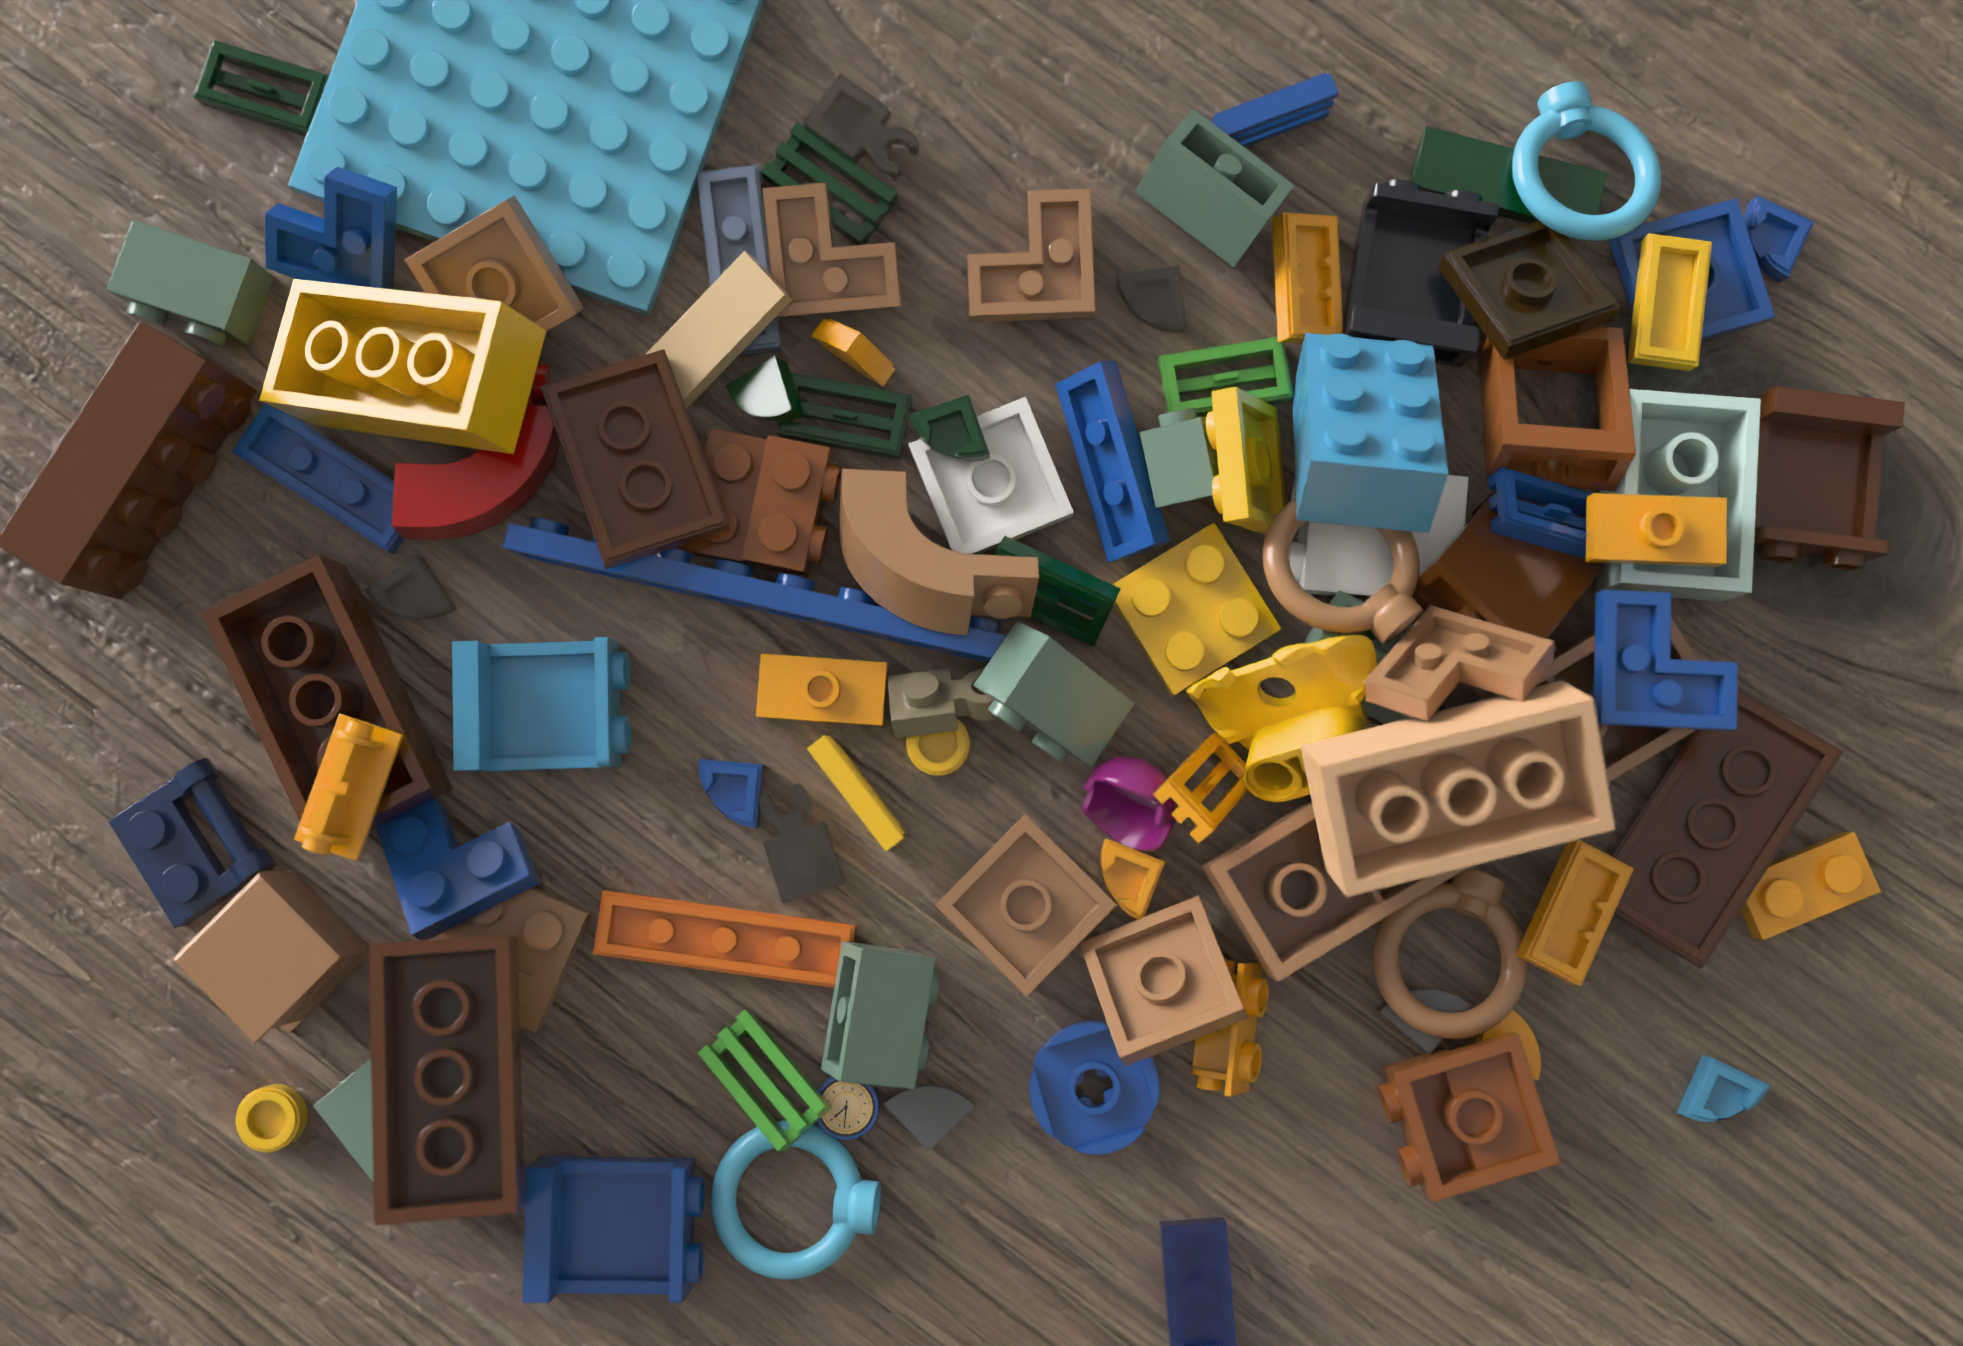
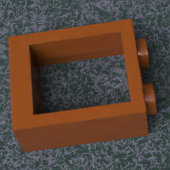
[1479,326,1636,491]

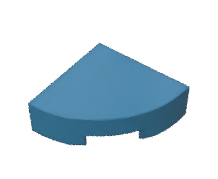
[1676,1054,1770,1122]

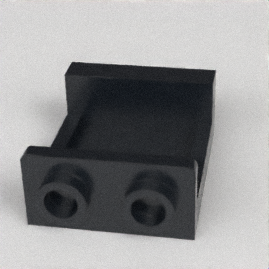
[1343,179,1499,368]

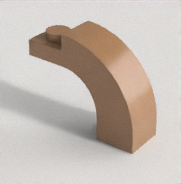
[839,469,1039,636]

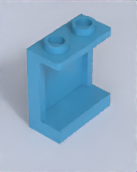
[452,637,632,772]

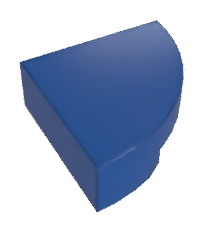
[1744,195,1814,283]
[699,759,765,828]

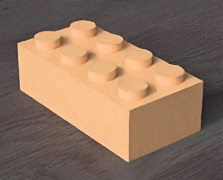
[1300,681,1615,897]

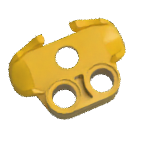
[1186,635,1377,802]

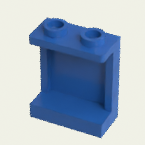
[522,1156,705,1303]

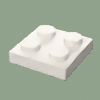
[909,397,1074,555]

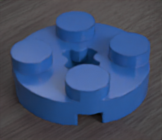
[1029,1020,1160,1155]

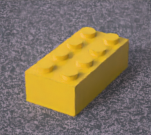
[259,279,546,454]

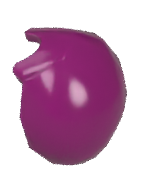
[1082,755,1178,851]

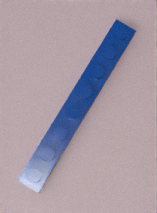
[503,517,1007,663]

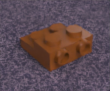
[683,428,842,578]
[1377,1032,1560,1202]

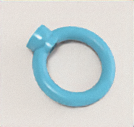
[1512,81,1662,241]
[711,1120,881,1280]

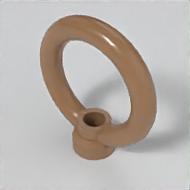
[1263,498,1423,645]
[1373,868,1528,1039]

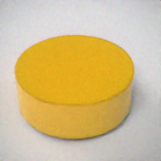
[906,719,970,776]
[236,1084,308,1152]

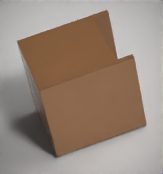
[173,870,369,1044]

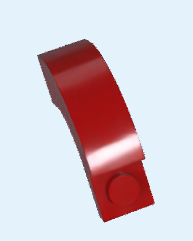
[392,359,560,540]

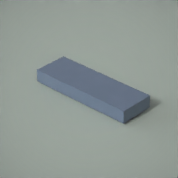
[697,165,783,357]

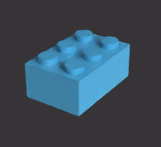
[1292,333,1448,533]

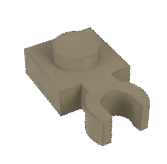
[887,668,996,739]

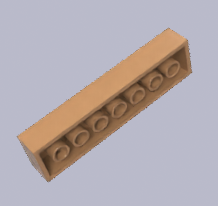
[1201,618,1698,982]

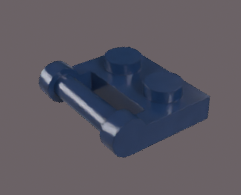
[108,758,276,928]

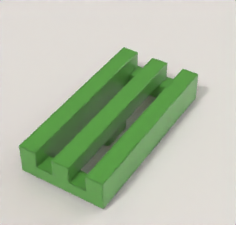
[1157,337,1294,417]
[698,1009,832,1152]

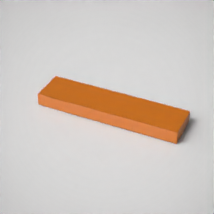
[593,890,857,988]

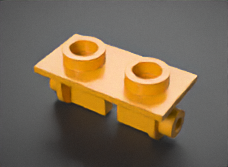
[294,714,403,861]
[1191,959,1269,1097]

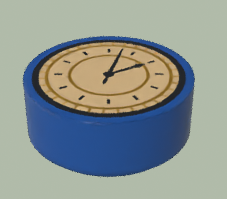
[817,1076,880,1140]

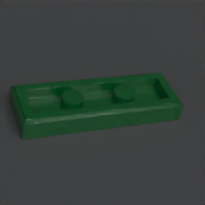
[1409,126,1608,224]

